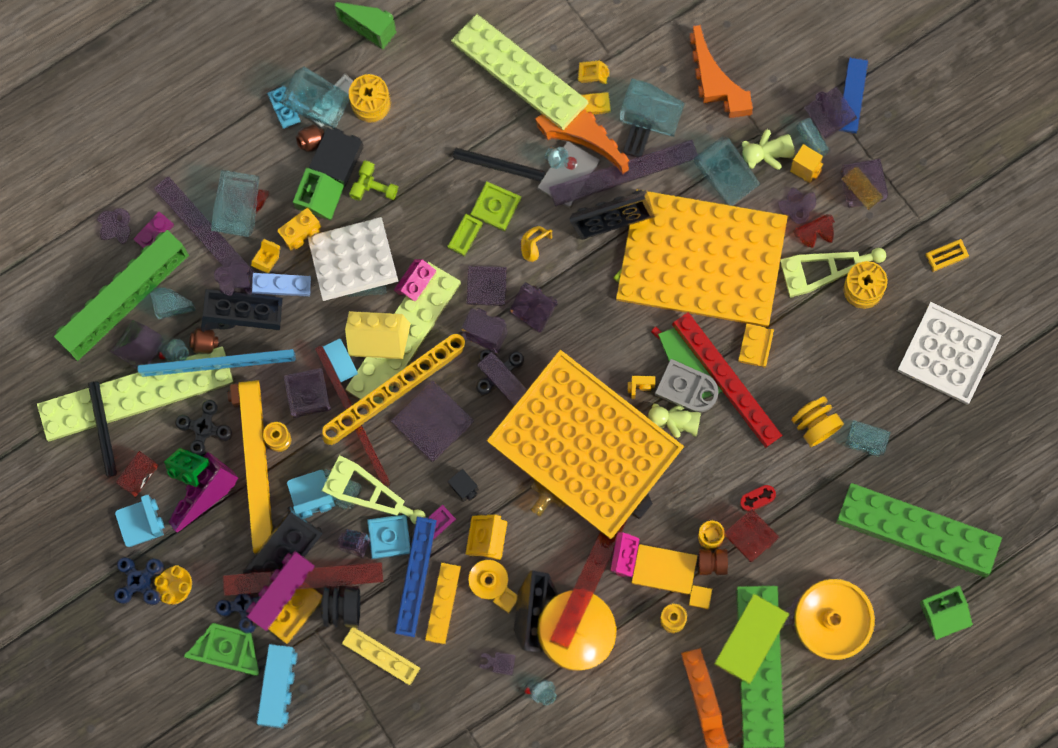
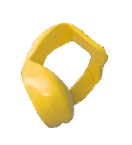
[521,226,552,262]

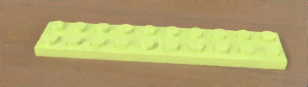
[37,346,234,442]

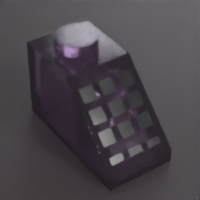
[338,529,370,558]

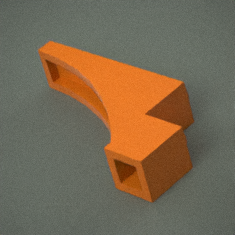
[690,25,753,118]
[535,108,629,174]
[681,648,728,748]

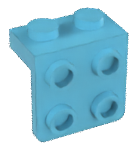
[287,470,335,519]
[115,495,165,547]

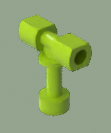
[349,161,399,201]

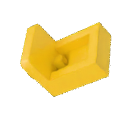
[251,239,280,273]

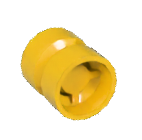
[263,422,291,452]
[698,520,725,550]
[660,604,687,633]

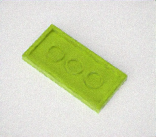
[715,594,789,684]

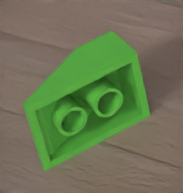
[335,2,396,49]

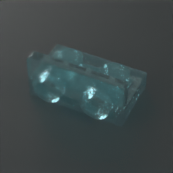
[846,420,891,456]

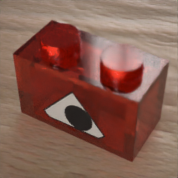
[116,451,158,498]

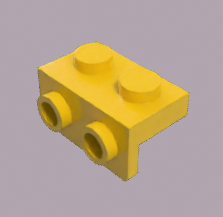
[278,208,321,251]

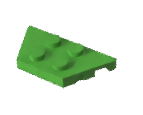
[184,623,259,677]

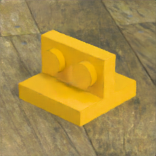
[466,514,508,560]

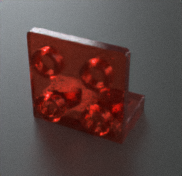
[724,509,779,562]

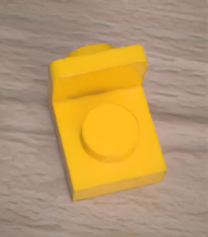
[578,60,609,84]
[628,376,655,399]

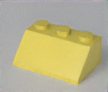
[345,311,411,359]

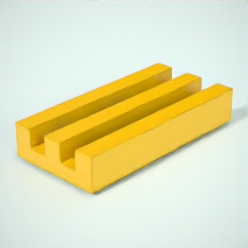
[925,239,969,272]

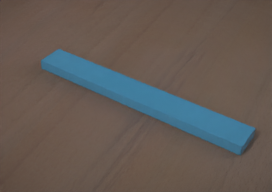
[138,349,296,377]

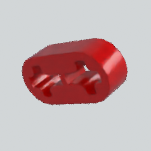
[740,485,776,512]

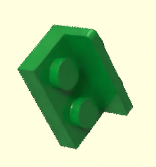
[164,448,210,487]

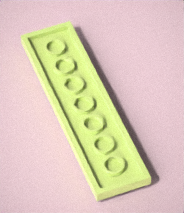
[452,14,588,130]
[345,262,461,404]

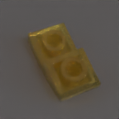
[842,166,883,210]

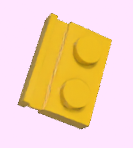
[738,324,774,368]

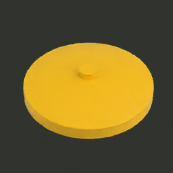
[794,579,875,660]
[538,590,616,671]

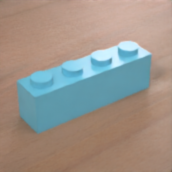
[257,644,297,729]

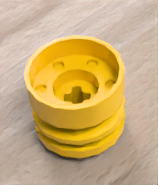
[349,74,391,122]
[843,261,888,309]
[791,397,844,447]

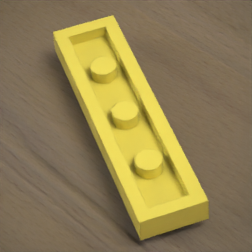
[342,628,420,686]

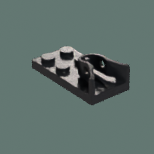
[201,289,283,332]
[243,506,322,587]

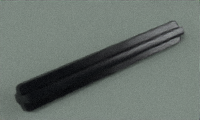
[453,148,545,182]
[88,381,117,477]

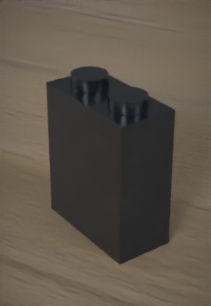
[309,127,364,187]

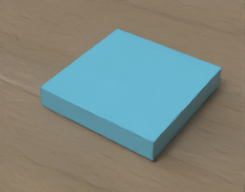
[367,515,411,559]

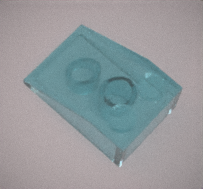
[279,66,349,128]
[619,78,685,137]
[692,136,760,206]
[211,170,259,237]

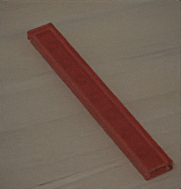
[315,346,390,487]
[549,517,629,650]
[223,562,383,596]

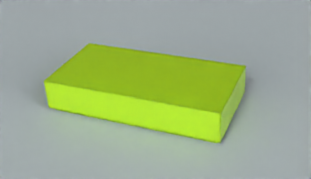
[448,214,483,257]

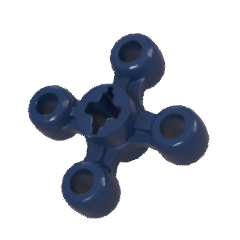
[114,557,164,605]
[216,575,260,634]

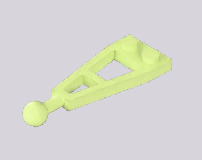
[780,248,886,297]
[321,455,426,524]

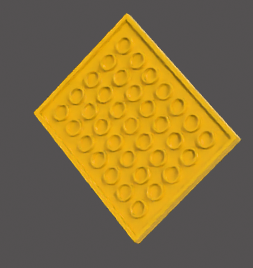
[616,190,788,327]
[487,350,684,539]

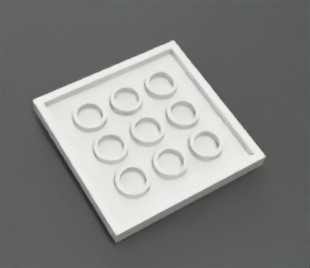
[307,217,398,301]
[897,302,1002,405]

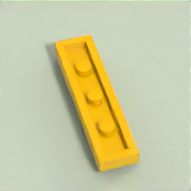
[425,563,461,645]

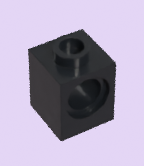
[448,469,479,502]

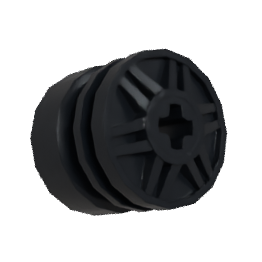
[321,585,361,628]

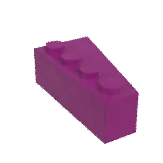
[246,552,315,631]

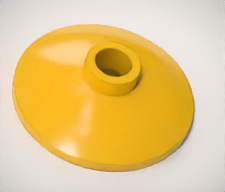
[469,560,508,599]

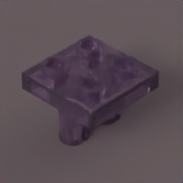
[804,87,857,139]
[510,282,558,333]

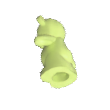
[742,129,795,170]
[648,404,701,438]

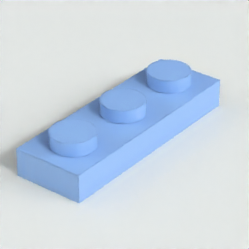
[252,273,311,297]

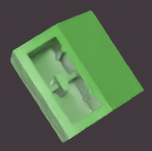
[293,168,344,221]
[920,586,973,640]

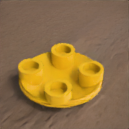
[154,565,192,605]

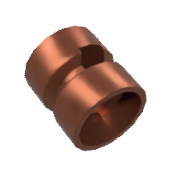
[699,549,728,575]

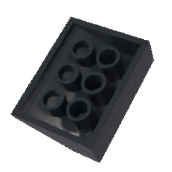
[570,190,655,240]

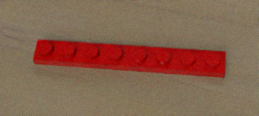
[672,312,782,448]

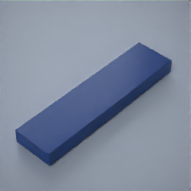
[838,58,868,134]

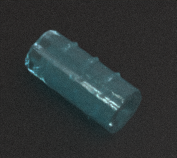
[796,118,830,156]

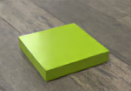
[470,181,521,231]

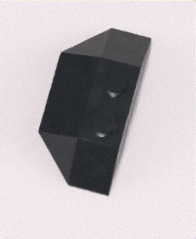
[514,570,558,653]

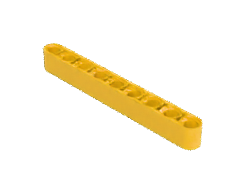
[322,334,465,445]
[239,380,273,554]

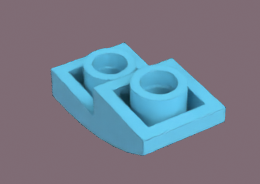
[268,86,300,129]
[322,338,358,382]

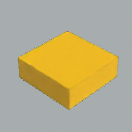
[689,585,712,609]
[493,587,517,614]

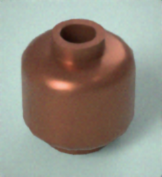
[296,124,325,152]
[189,328,218,354]

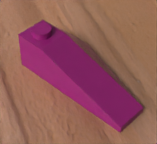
[169,452,238,532]

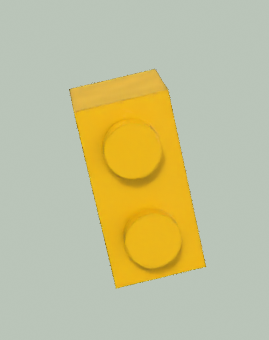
[790,144,823,183]

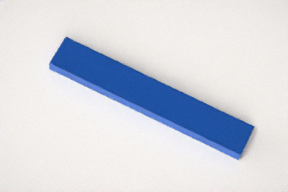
[395,516,437,637]

